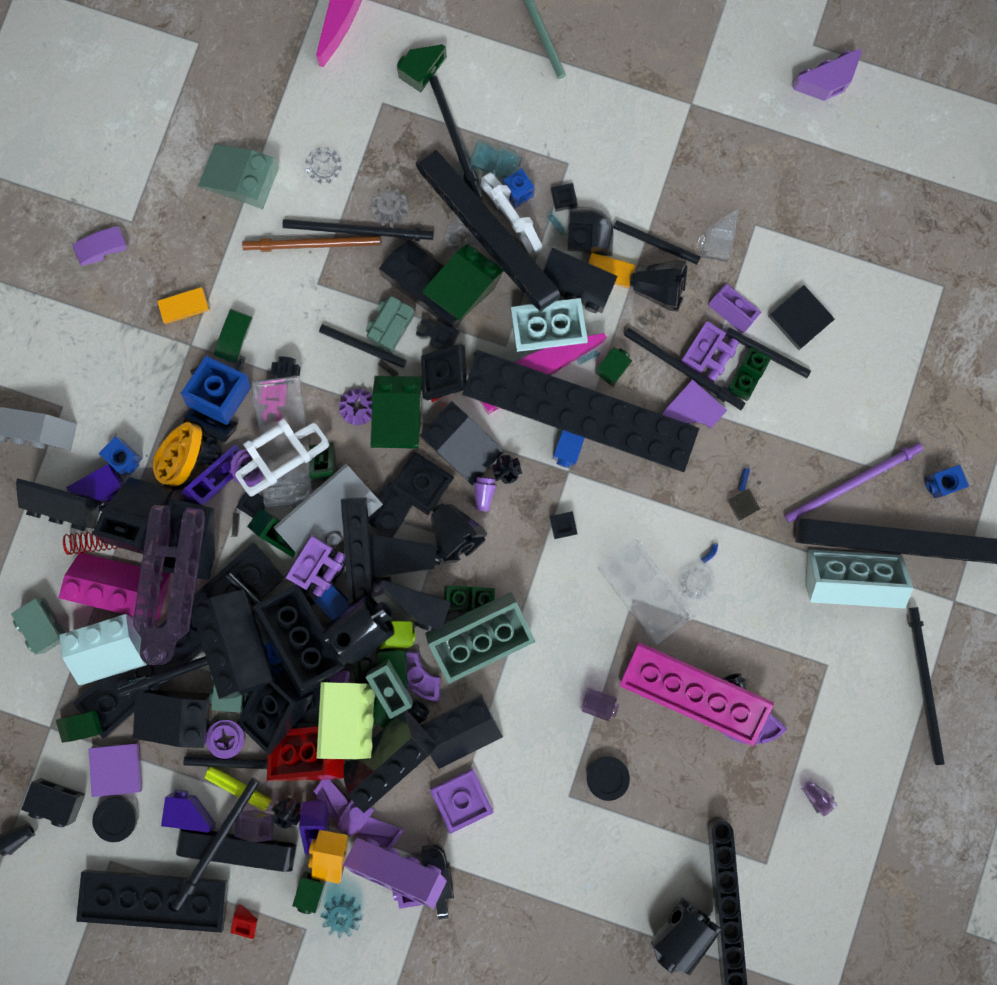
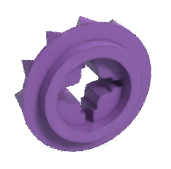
[339,388,372,425]
[229,449,266,487]
[206,720,245,759]

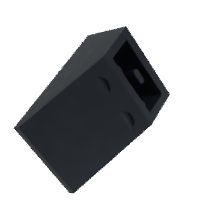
[92,477,174,555]

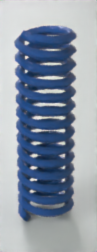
[738,468,751,491]

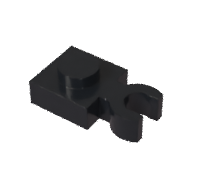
[416,320,460,350]

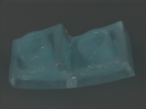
[470,142,522,178]

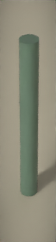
[523,0,566,79]

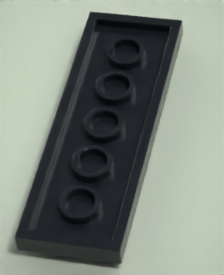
[76,870,228,933]

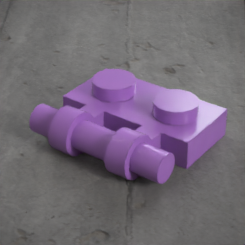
[681,321,739,382]
[285,535,345,597]

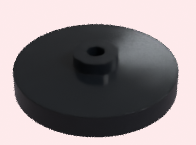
[586,756,630,801]
[92,797,138,842]

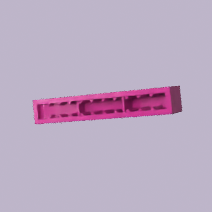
[316,0,362,67]
[479,333,607,415]

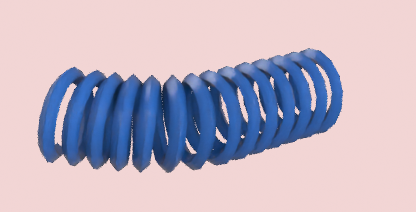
[701,544,718,563]

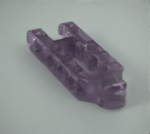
[133,504,205,665]

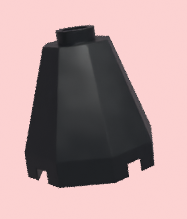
[630,260,688,312]
[431,503,487,564]

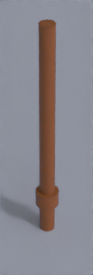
[242,236,381,252]

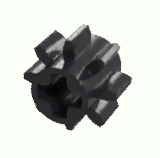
[270,356,301,383]
[196,436,222,465]
[492,455,522,484]
[271,797,301,829]

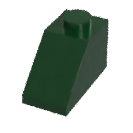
[397,44,447,93]
[247,508,296,558]

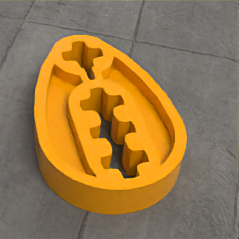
[153,422,202,486]

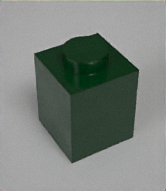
[595,347,632,387]
[292,872,327,914]

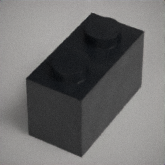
[21,778,85,827]

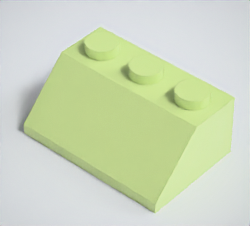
[317,682,375,759]

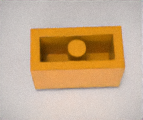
[308,830,348,884]

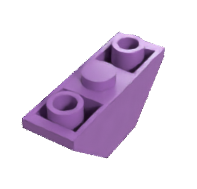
[792,49,862,101]

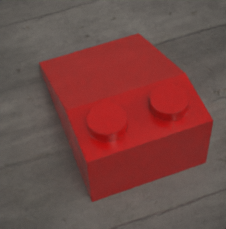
[266,726,344,781]

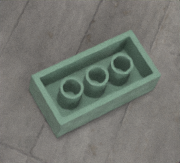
[425,592,535,684]

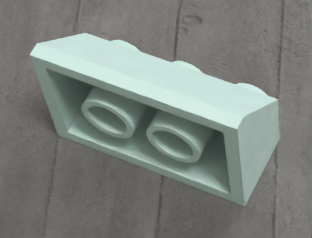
[511,298,588,352]
[59,614,147,685]

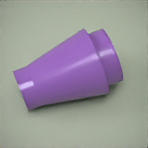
[474,477,497,511]

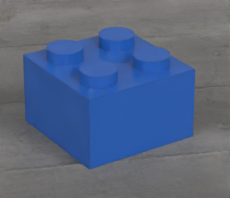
[181,356,251,425]

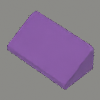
[709,284,761,333]

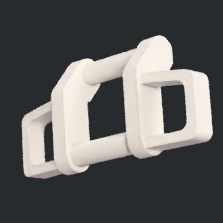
[480,172,542,259]
[235,418,329,496]

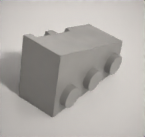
[0,407,77,451]

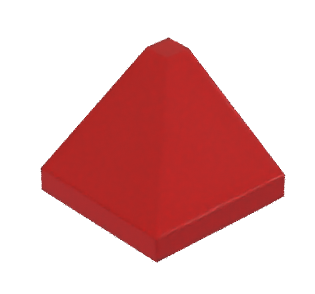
[230,904,258,939]

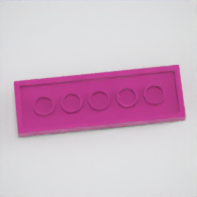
[619,642,774,747]

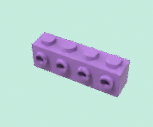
[343,838,446,909]

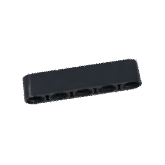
[176,829,297,872]

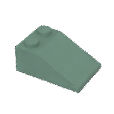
[198,144,279,209]

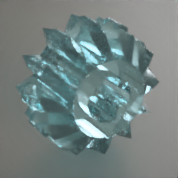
[321,894,363,938]

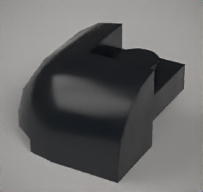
[567,207,614,256]

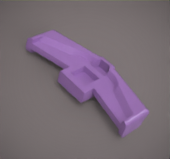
[313,780,404,848]

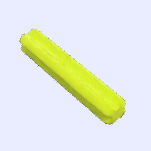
[205,767,271,811]

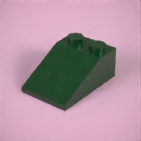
[422,243,504,321]
[370,376,423,449]

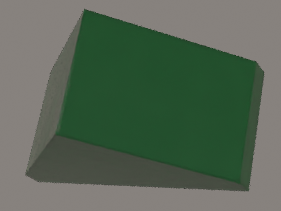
[309,442,337,481]

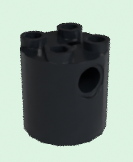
[322,595,395,665]
[650,897,722,975]

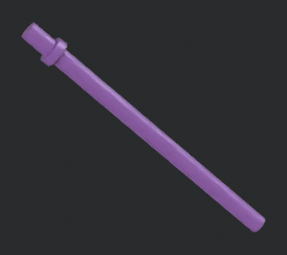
[784,442,923,523]

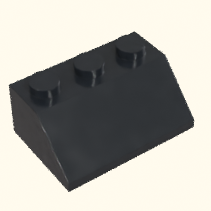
[543,248,618,313]
[16,478,103,531]
[420,694,503,769]

